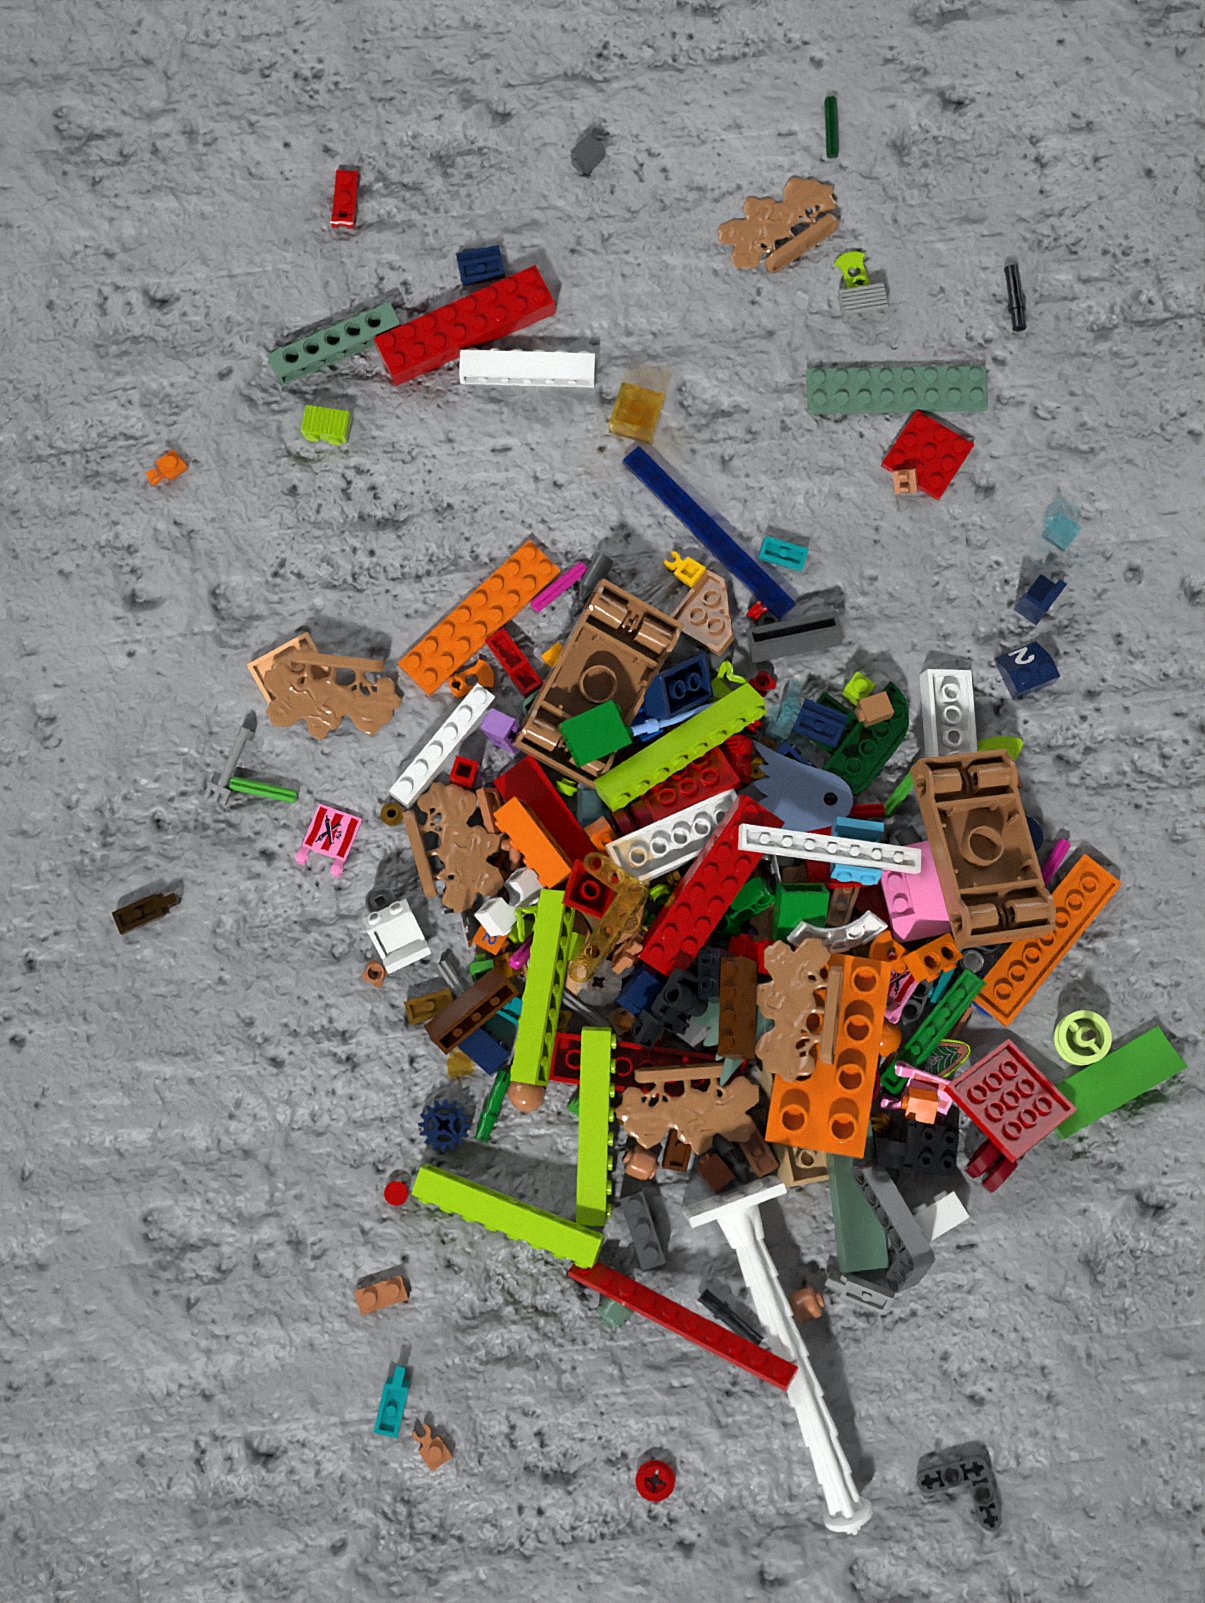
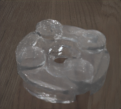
[574,958,622,1007]

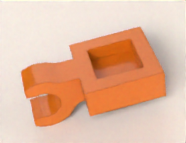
[145,449,188,486]

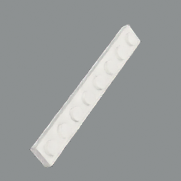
[738,824,921,874]

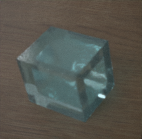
[1042,512,1081,552]
[577,790,601,826]

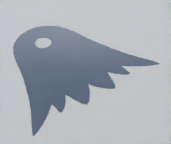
[753,740,853,832]

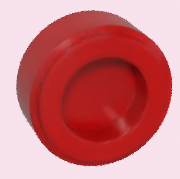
[384,1181,409,1206]

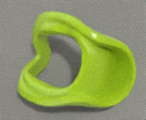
[706,660,749,703]
[508,905,538,945]

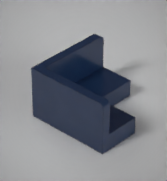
[1014,575,1067,626]

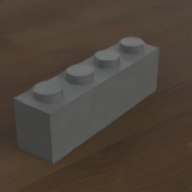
[746,610,842,663]

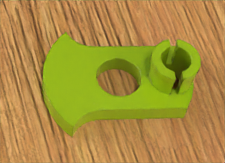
[834,251,870,288]

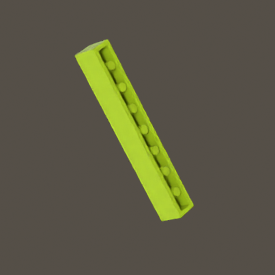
[594,682,766,812]
[510,889,575,1087]
[576,1026,616,1226]
[411,1163,606,1269]

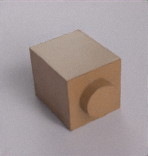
[855,691,894,727]

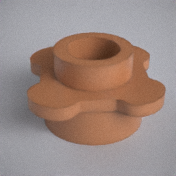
[362,960,389,988]

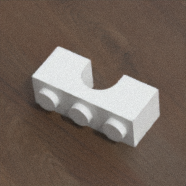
[474,867,545,936]

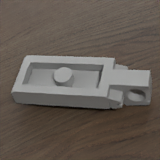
[824,1269,895,1315]

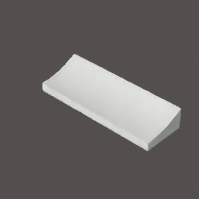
[919,669,978,758]
[605,789,737,892]

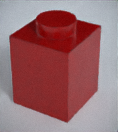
[449,755,481,790]

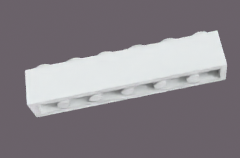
[459,348,595,388]
[389,683,497,810]

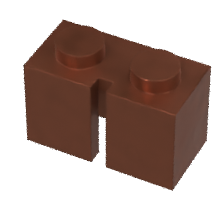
[695,1153,735,1193]

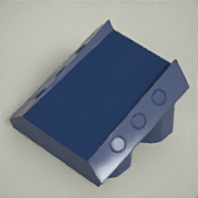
[615,962,667,1019]

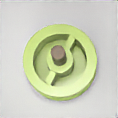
[1053,1010,1112,1065]

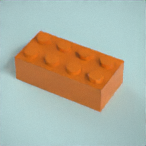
[493,796,573,891]

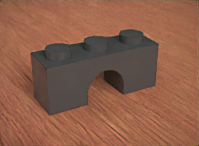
[619,1191,666,1271]

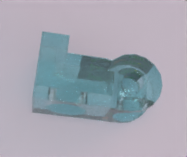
[764,697,801,743]

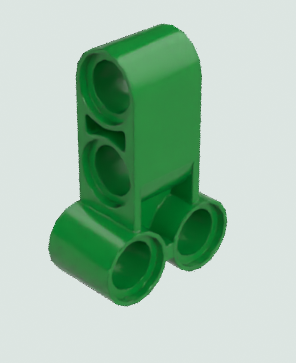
[713,877,775,942]

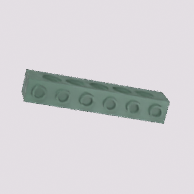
[267,302,401,386]

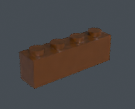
[718,956,757,1060]
[424,965,520,1055]

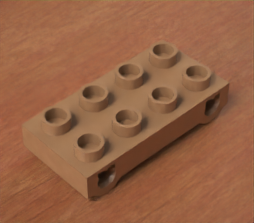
[510,578,684,790]
[910,748,1057,950]

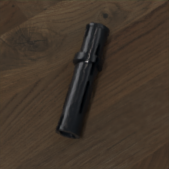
[1004,264,1027,332]
[697,1289,764,1345]

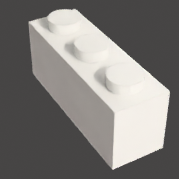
[913,1190,970,1242]

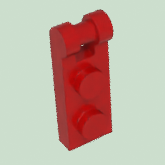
[331,170,359,229]

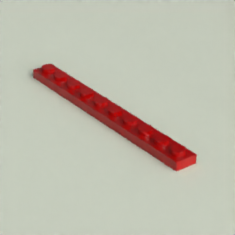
[568,1261,798,1392]

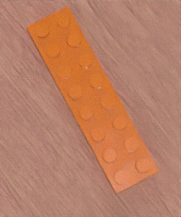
[397,540,561,697]
[974,854,1122,1028]

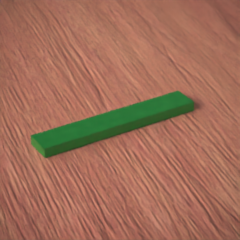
[880,968,987,1096]

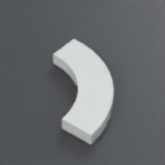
[787,910,888,953]

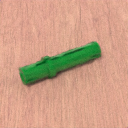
[474,1070,511,1143]

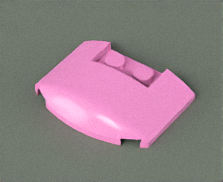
[879,841,952,944]

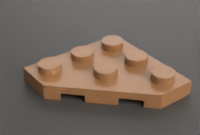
[670,569,734,656]

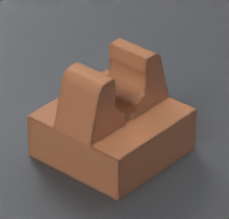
[893,468,919,494]

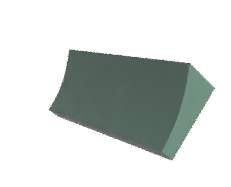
[826,1120,889,1273]

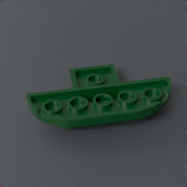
[806,681,909,800]

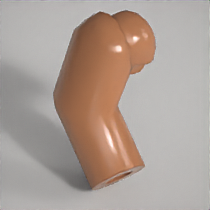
[501,838,522,870]

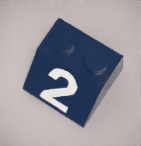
[994,642,1060,700]

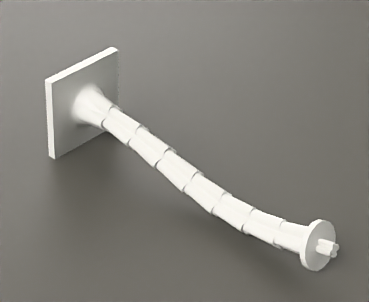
[681,1174,873,1535]

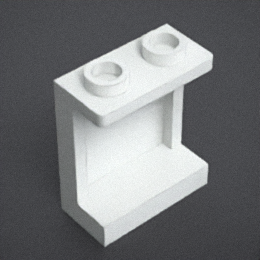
[362,899,432,974]

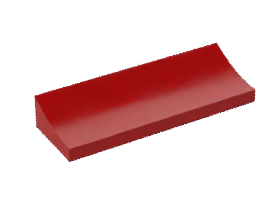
[493,755,609,889]

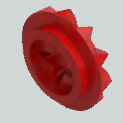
[635,1460,675,1502]

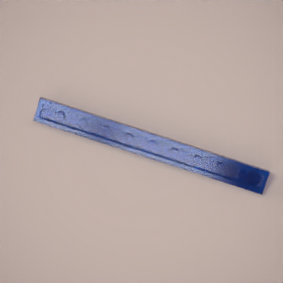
[622,446,796,621]

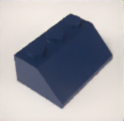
[644,652,714,720]

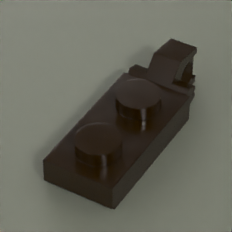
[112,893,180,935]

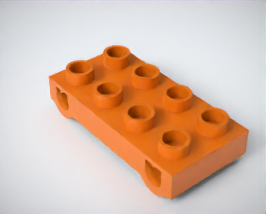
[764,947,892,1159]

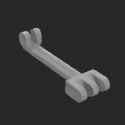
[204,727,254,806]

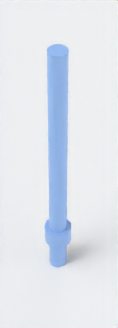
[630,701,717,736]

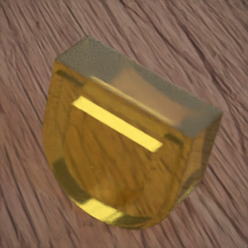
[447,1052,473,1079]

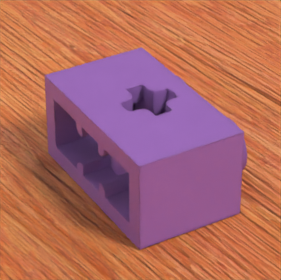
[480,708,520,755]

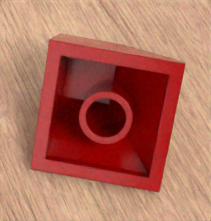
[561,859,618,921]

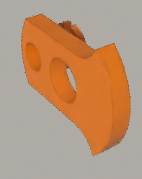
[449,659,495,699]
[869,930,911,974]

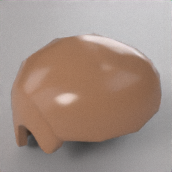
[507,1081,546,1113]

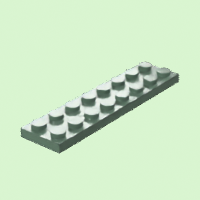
[806,366,988,414]

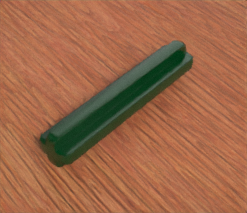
[824,96,839,159]

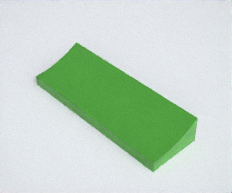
[1054,1026,1188,1140]

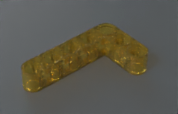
[568,852,649,983]

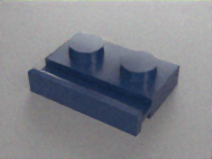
[456,245,506,286]
[792,698,849,748]

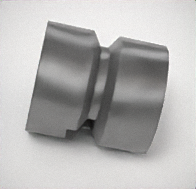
[365,886,398,914]

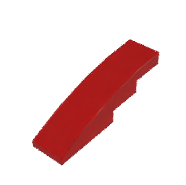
[484,628,543,699]

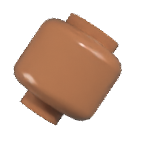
[622,1145,660,1181]
[788,1287,825,1323]

